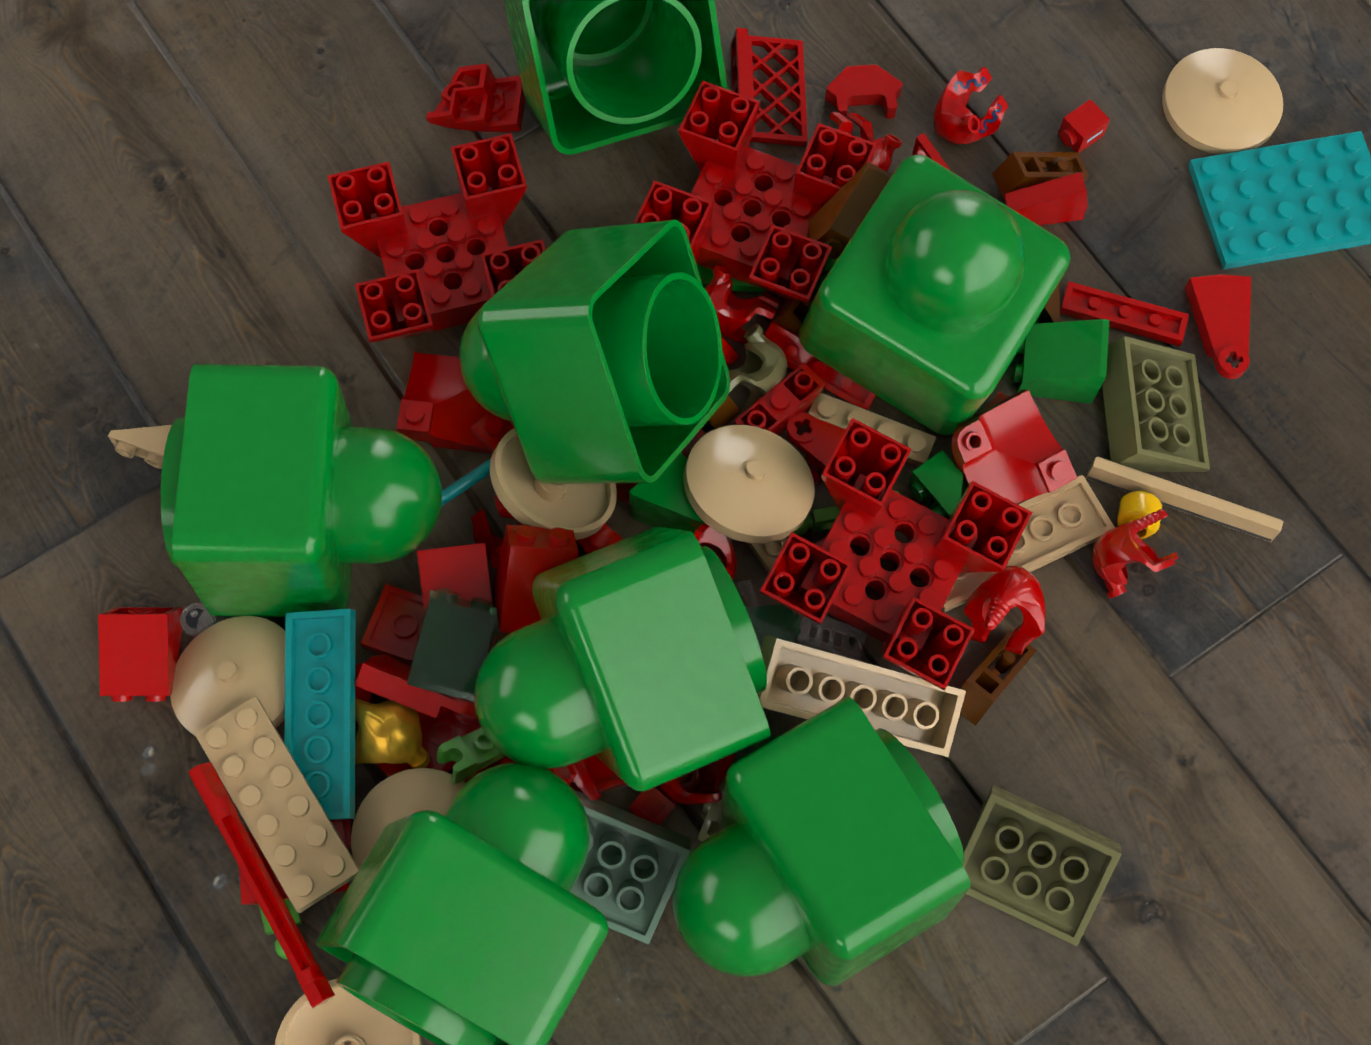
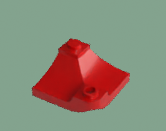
[396,352,491,453]
[951,389,1077,504]

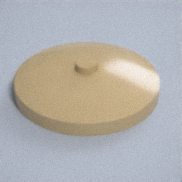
[1162,48,1283,155]
[683,425,815,543]
[490,428,617,540]
[170,616,285,737]
[351,768,466,869]
[275,979,422,1045]

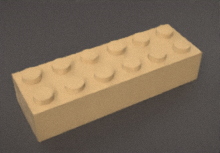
[757,635,966,757]

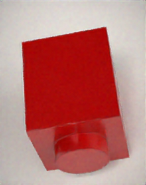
[1058,99,1110,153]

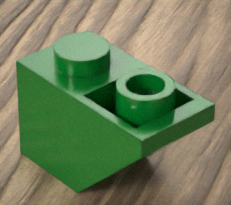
[908,450,963,519]

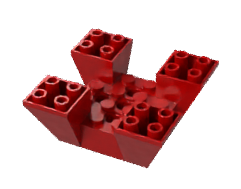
[633,80,877,303]
[327,133,545,343]
[759,418,1033,690]

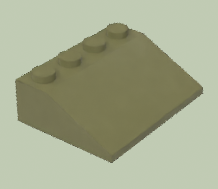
[1102,336,1210,472]
[963,785,1122,946]

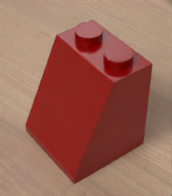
[492,525,578,632]
[417,543,494,637]
[98,607,183,702]

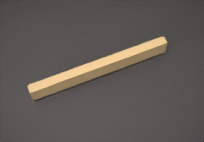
[1086,456,1284,542]

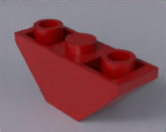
[733,363,826,436]

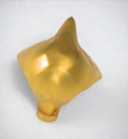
[355,698,430,769]

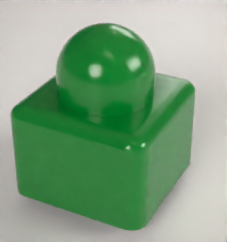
[503,0,728,155]
[799,155,1071,435]
[459,220,730,484]
[161,364,442,617]
[474,526,771,791]
[673,696,971,986]
[315,763,608,1045]

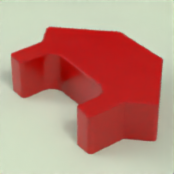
[825,64,903,119]

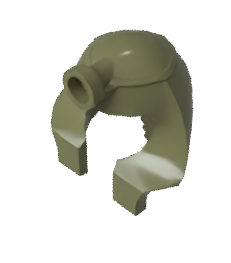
[728,324,788,419]

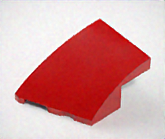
[426,63,525,132]

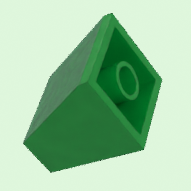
[1013,319,1109,404]
[629,452,706,534]

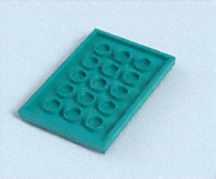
[1188,131,1371,270]

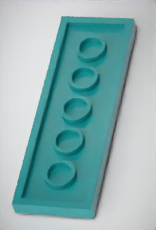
[284,609,356,820]

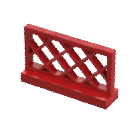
[730,28,808,147]

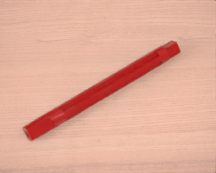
[188,762,335,1008]

